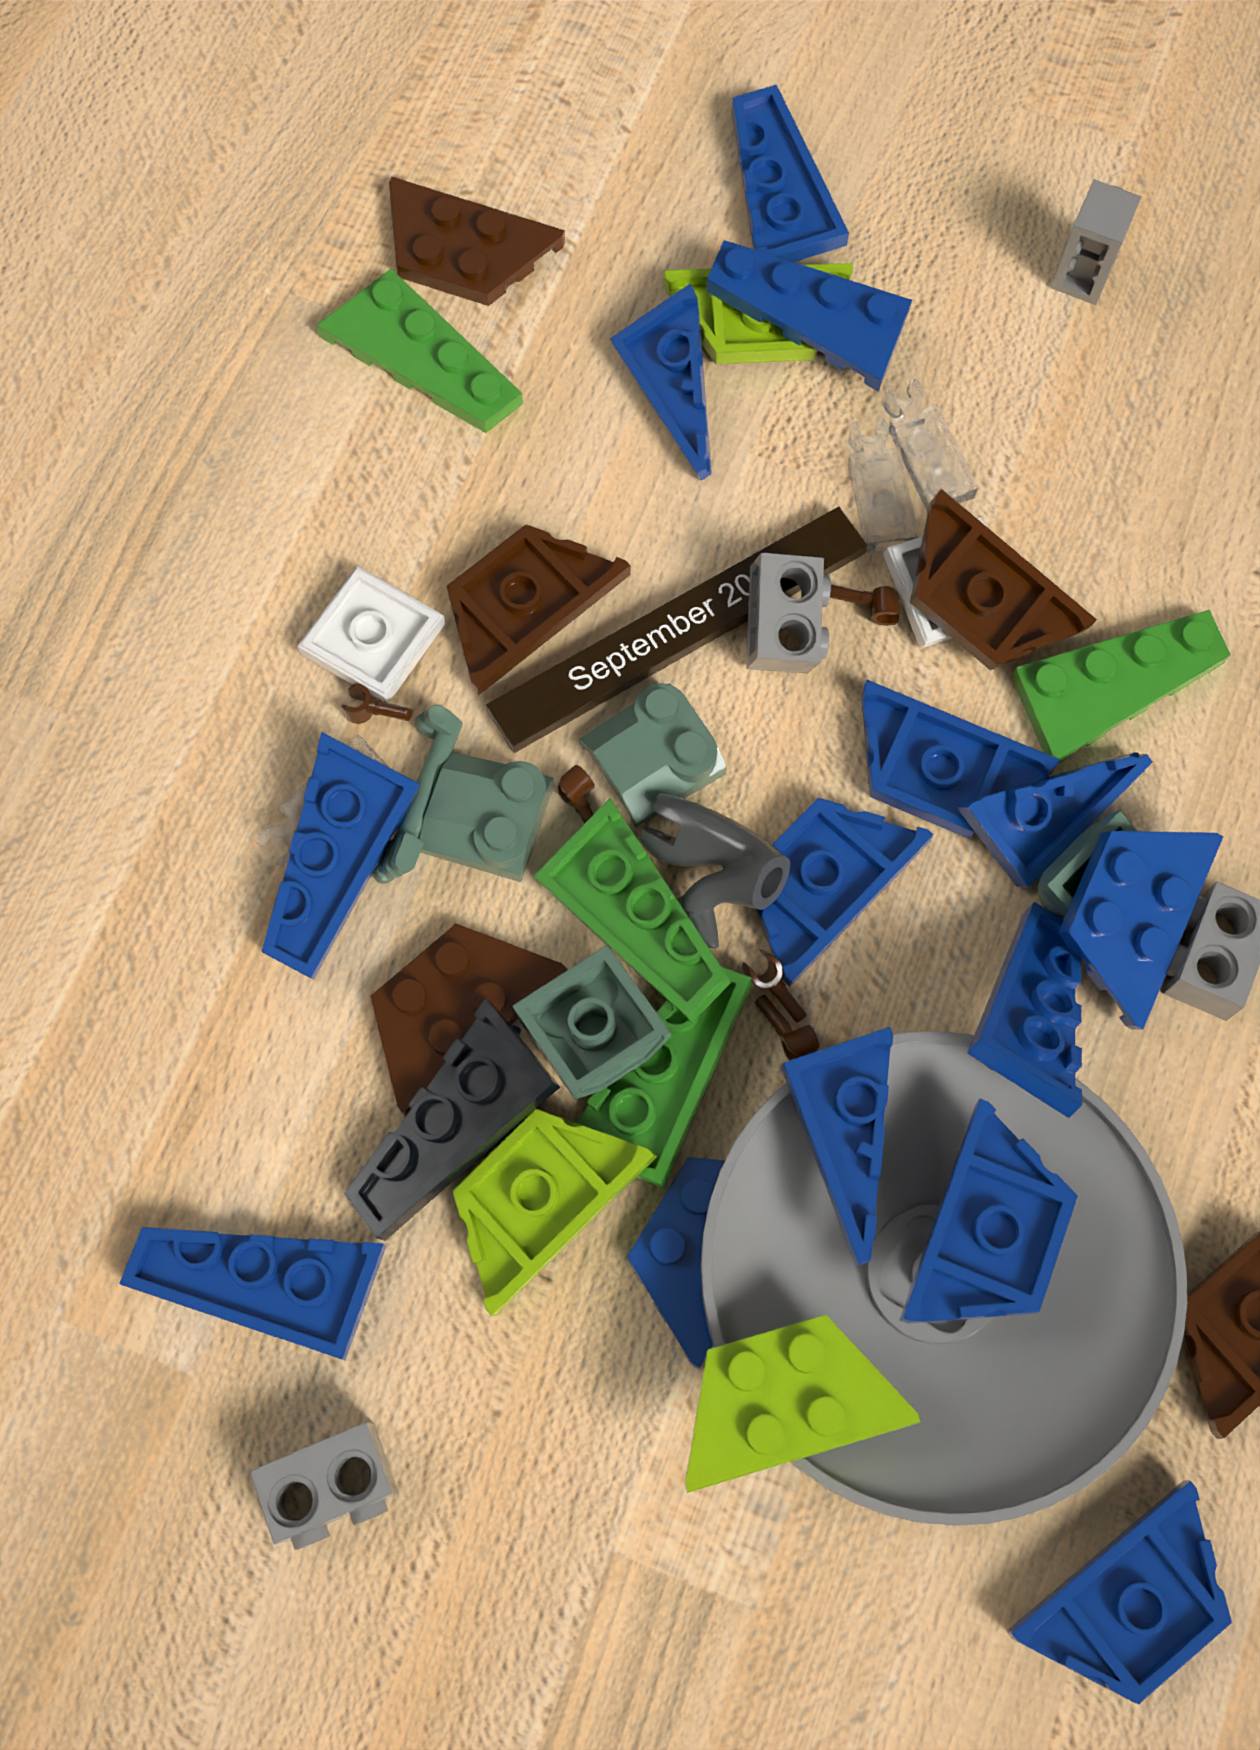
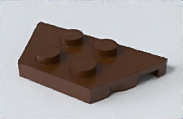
[389,177,565,306]
[909,489,1097,671]
[447,524,631,696]
[371,924,568,1117]
[1183,1231,1260,1439]

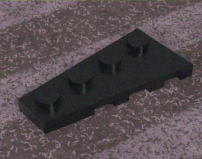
[344,999,560,1241]

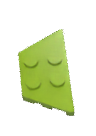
[664,263,853,364]
[453,1109,657,1316]
[684,1315,921,1493]

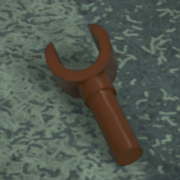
[830,585,900,626]
[341,684,412,724]
[558,765,595,824]
[742,949,807,1023]
[755,994,820,1061]

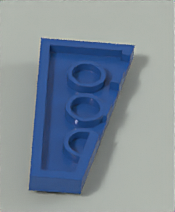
[732,84,849,262]

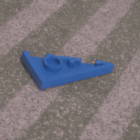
[610,284,712,481]
[957,752,1153,887]
[781,1027,893,1266]

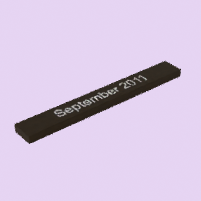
[486,506,868,753]

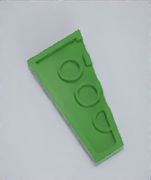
[316,269,523,433]
[1011,609,1230,765]
[534,798,731,1023]
[575,966,753,1189]

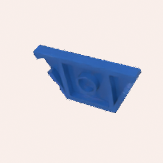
[861,680,1059,839]
[755,798,934,987]
[1058,831,1224,1030]
[899,1098,1078,1324]
[627,1157,725,1369]
[1007,1481,1232,1705]

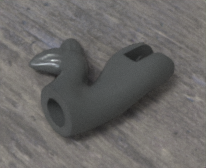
[639,793,790,949]

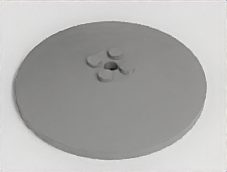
[700,1031,1187,1526]

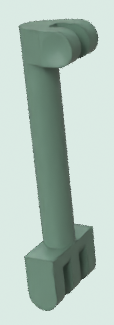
[373,705,463,884]

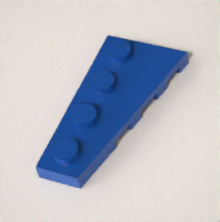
[706,240,912,392]
[262,732,420,980]
[967,902,1082,1118]
[119,1227,387,1361]

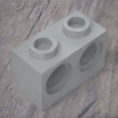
[1051,179,1142,305]
[746,553,831,674]
[1163,881,1260,1021]
[249,1422,399,1551]

